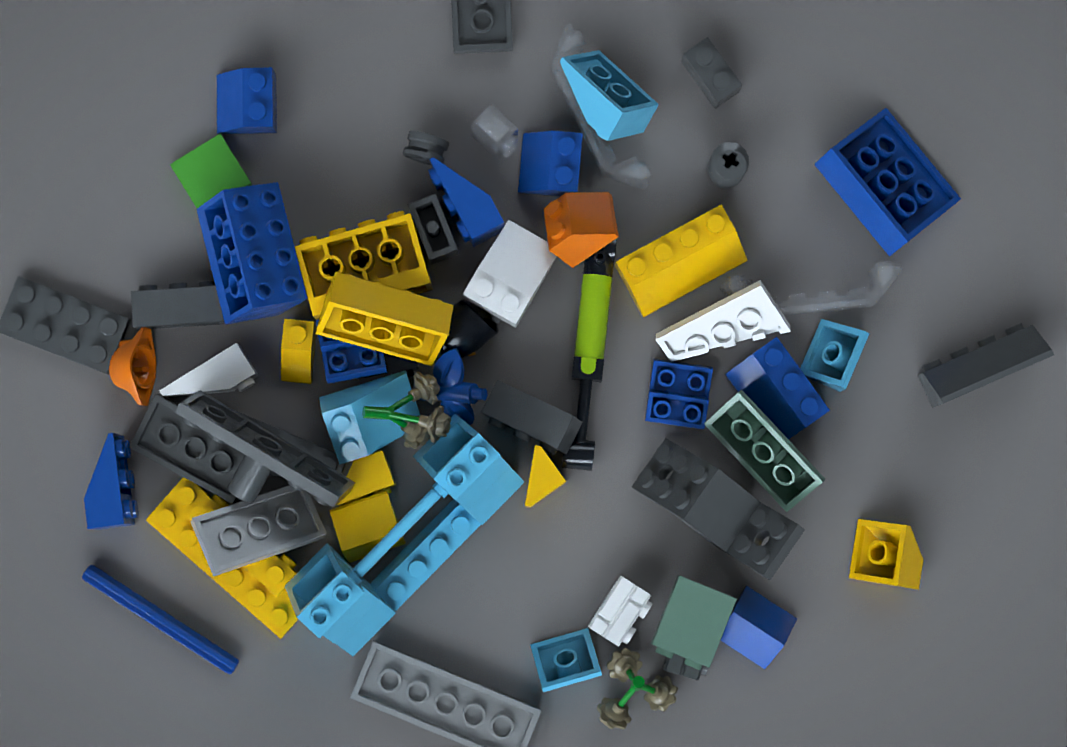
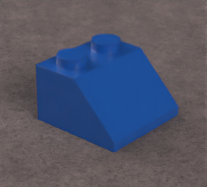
[217,67,277,134]
[518,130,583,196]

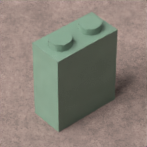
[651,575,737,670]

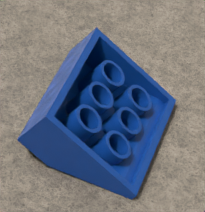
[814,108,961,257]

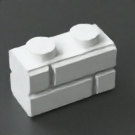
[588,575,653,647]

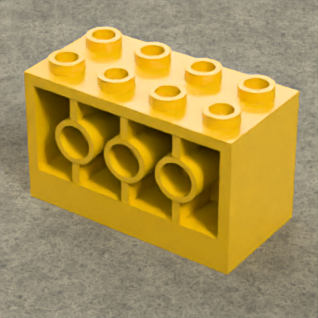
[294,211,433,320]

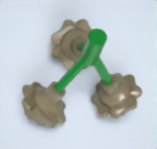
[362,371,451,449]
[597,647,678,729]

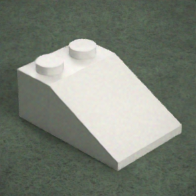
[463,220,557,328]

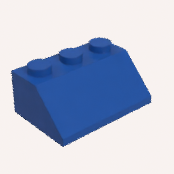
[725,337,830,440]

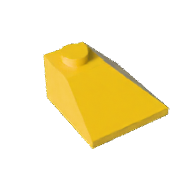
[849,519,923,590]

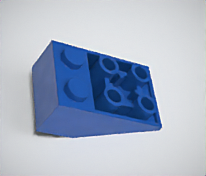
[428,157,505,247]
[84,433,139,530]

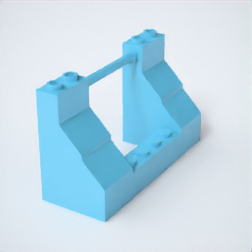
[285,414,525,656]

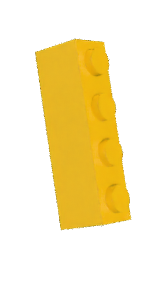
[615,204,748,318]
[315,272,454,366]

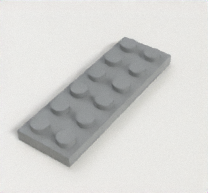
[350,641,542,747]

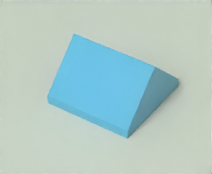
[800,319,870,392]
[530,628,602,692]

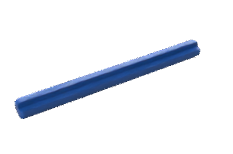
[82,565,239,674]

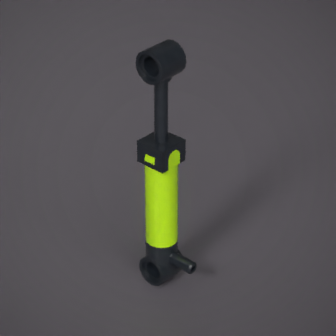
[562,238,617,471]

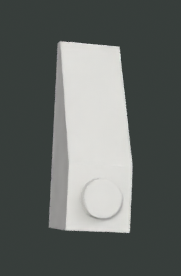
[159,343,259,398]

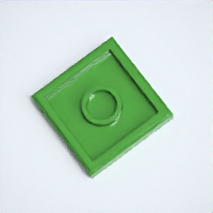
[170,133,252,208]

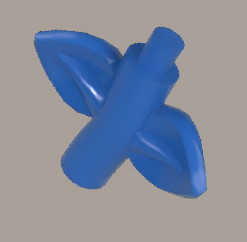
[420,348,488,425]

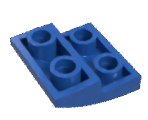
[316,319,387,384]
[645,359,713,429]

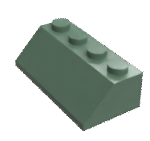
[704,389,825,512]

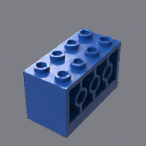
[196,182,308,325]

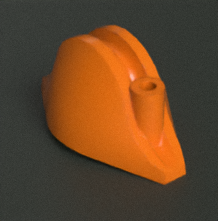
[109,327,156,406]

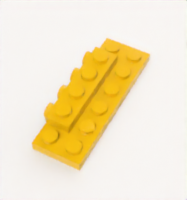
[146,477,299,639]

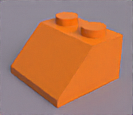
[543,192,619,268]

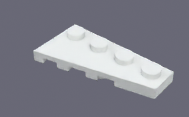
[656,280,791,362]

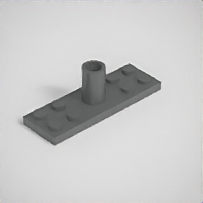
[175,390,355,507]

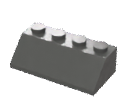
[918,323,1054,408]

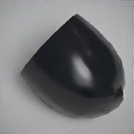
[440,300,499,358]

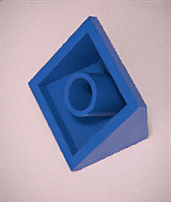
[720,586,797,669]

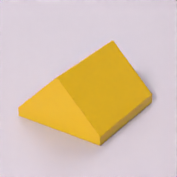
[525,445,566,508]
[329,490,406,563]

